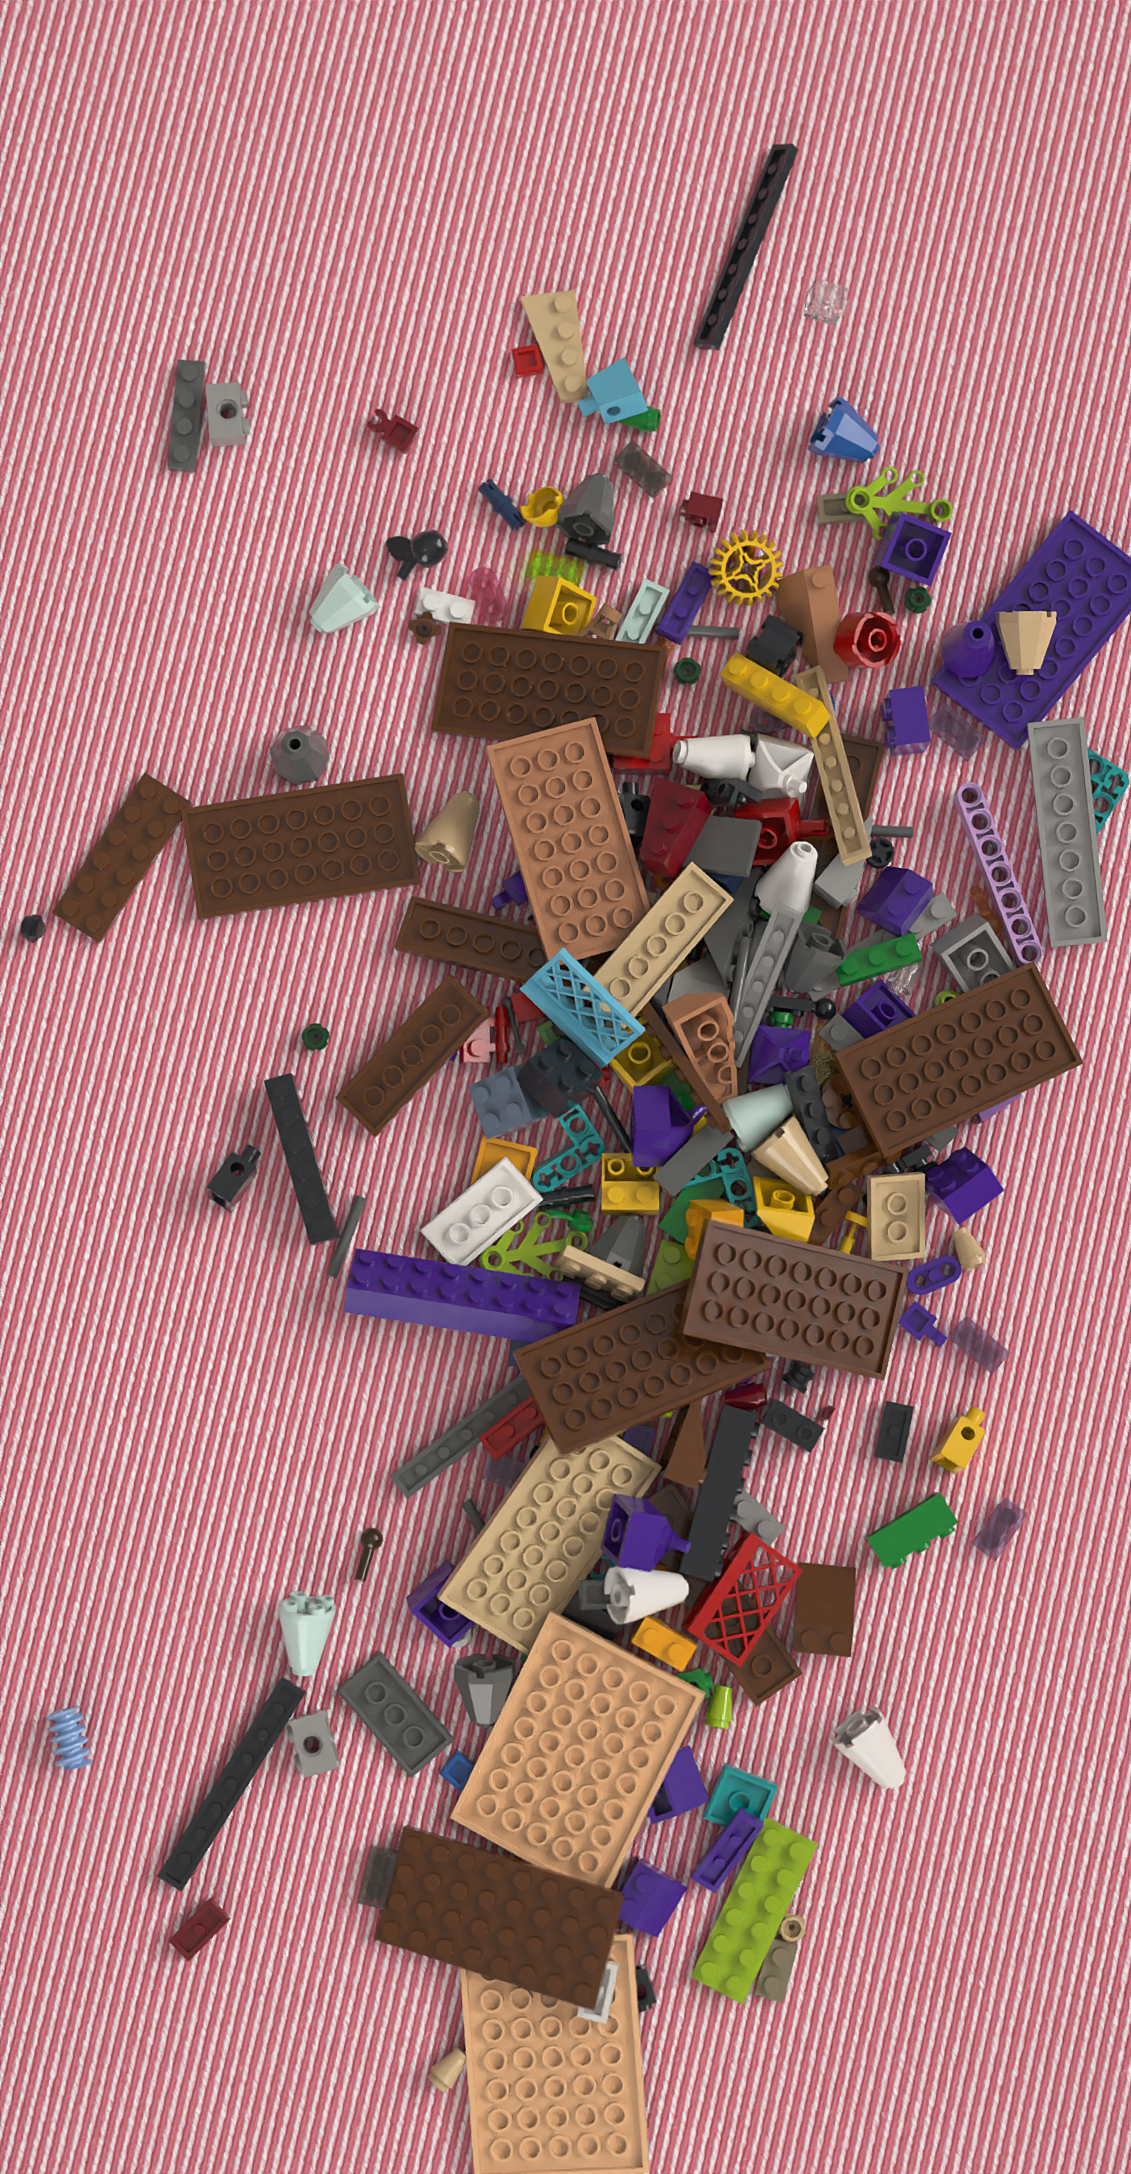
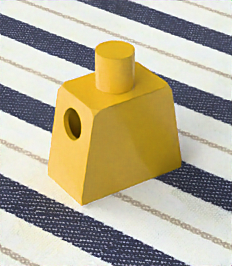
[929,1406,986,1474]

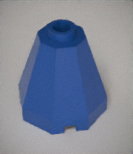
[808,396,880,463]

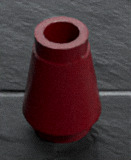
[724,1381,768,1409]

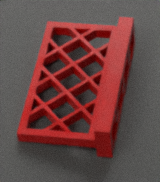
[680,1530,803,1667]

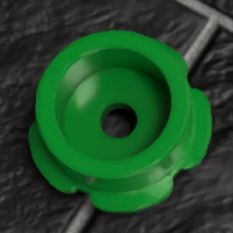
[767,1011,795,1028]

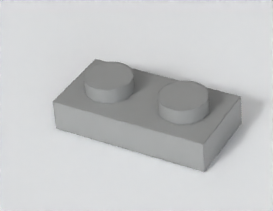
[734,1489,786,1546]

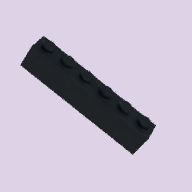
[264,1073,340,1246]
[678,1405,760,1584]

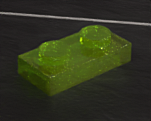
[524,548,586,587]

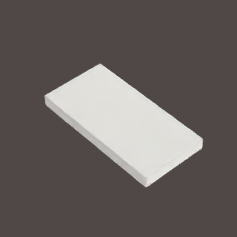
[420,1156,543,1266]

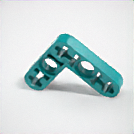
[1087,748,1129,835]
[531,1104,605,1192]
[683,1148,760,1229]

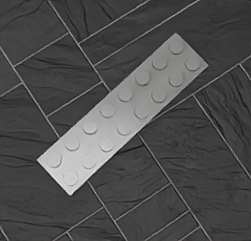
[1026,717,1108,948]

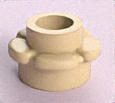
[778,1912,806,1942]

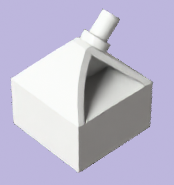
[746,734,814,808]

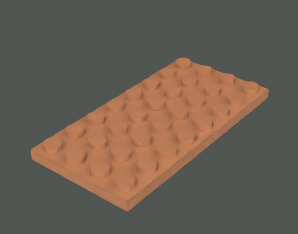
[485,717,650,968]

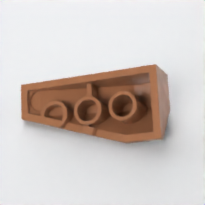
[775,564,850,685]
[662,993,738,1105]

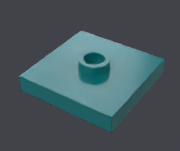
[702,1763,778,1839]

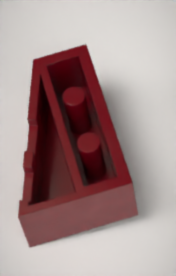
[640,776,713,880]

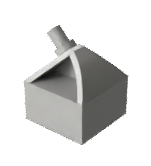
[667,951,730,1004]

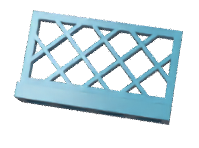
[520,948,645,1069]

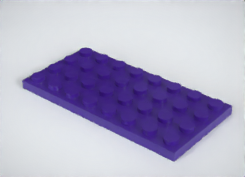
[930,510,1131,752]

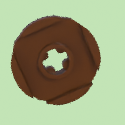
[819,1073,864,1129]

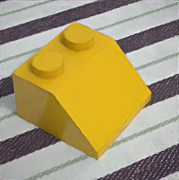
[521,576,598,636]
[609,1017,675,1094]
[752,1176,815,1243]

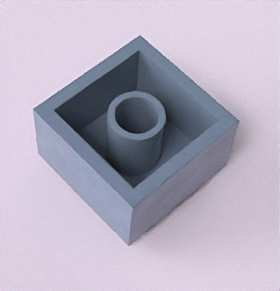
[467,1064,549,1139]

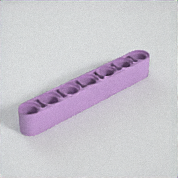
[954,782,1043,967]

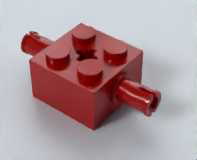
[613,713,698,775]
[734,797,829,865]

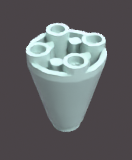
[720,1083,794,1153]
[278,1591,336,1676]

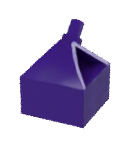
[747,1025,811,1087]
[630,1086,705,1167]
[600,1493,691,1572]

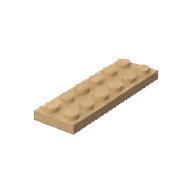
[581,862,734,1029]

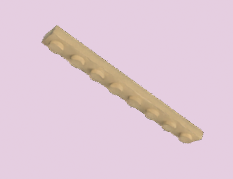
[794,665,872,866]

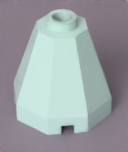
[309,563,381,634]

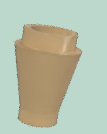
[952,1227,987,1271]
[427,2047,466,2093]

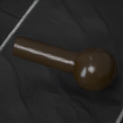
[868,566,895,615]
[354,1528,383,1582]

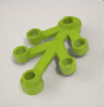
[845,467,953,540]
[479,1212,588,1281]

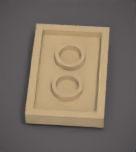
[867,1172,925,1261]
[553,1245,646,1302]

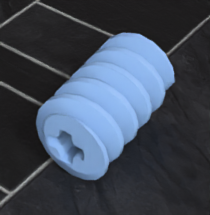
[46,1706,93,1770]

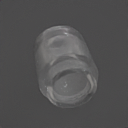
[886,962,924,997]

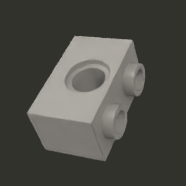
[206,382,250,447]
[287,1708,340,1778]

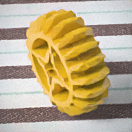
[708,529,784,606]

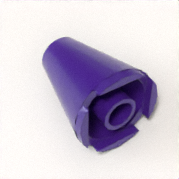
[941,621,997,678]

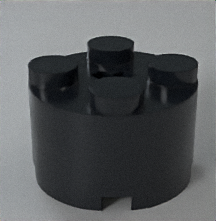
[746,614,805,678]

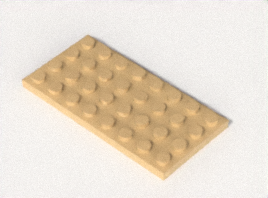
[436,1434,662,1655]

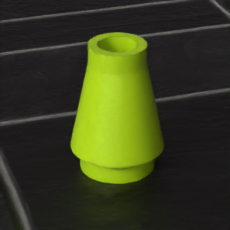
[704,1685,732,1730]

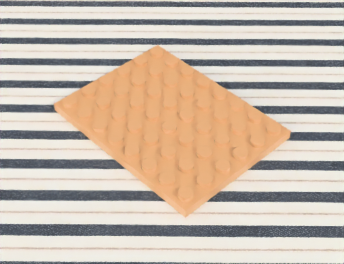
[450,1610,706,1889]
[460,1932,650,2174]

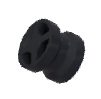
[865,838,895,869]
[780,1360,816,1394]

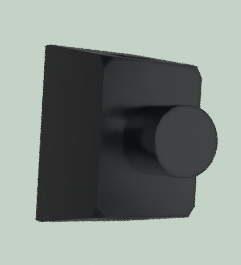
[618,782,651,853]
[206,1144,261,1213]

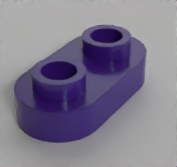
[906,1255,961,1295]

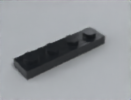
[784,1064,839,1170]

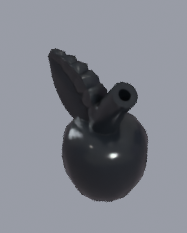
[386,530,448,581]

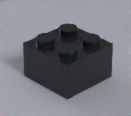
[516,1035,604,1119]

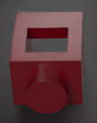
[680,491,723,533]

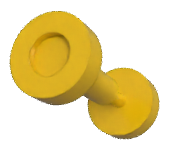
[839,1211,867,1254]

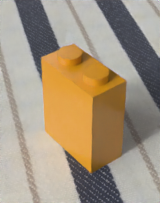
[630,1614,697,1672]

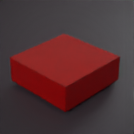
[511,344,544,378]

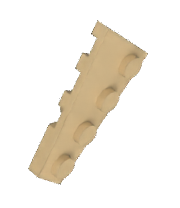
[520,290,588,404]

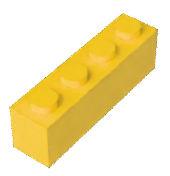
[719,652,831,739]

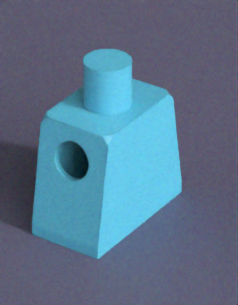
[577,358,648,424]

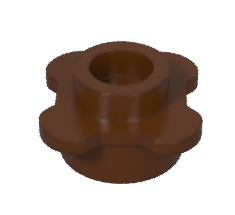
[408,611,441,645]

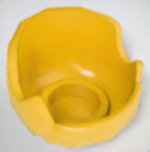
[520,486,564,528]

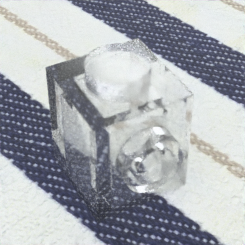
[804,278,849,325]

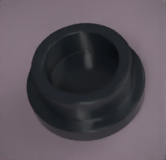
[20,914,45,943]

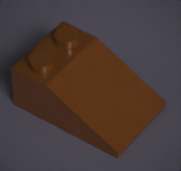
[657,1400,707,1489]
[791,1562,856,1657]

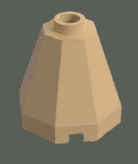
[996,611,1056,675]

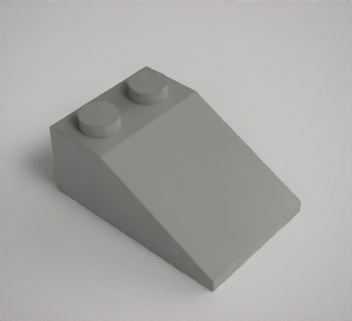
[812,816,874,910]
[930,913,1016,994]

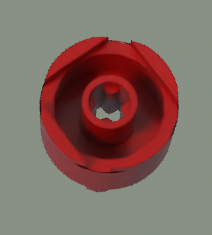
[833,611,901,669]

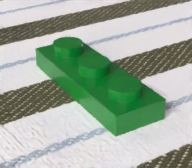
[836,933,923,988]

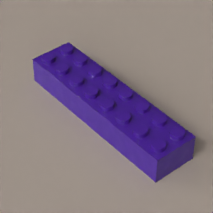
[344,1248,581,1343]

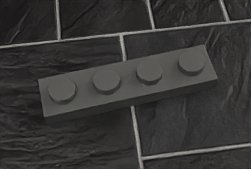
[167,359,207,473]

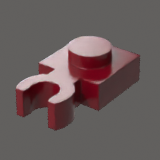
[367,409,420,455]

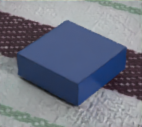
[439,1750,475,1792]

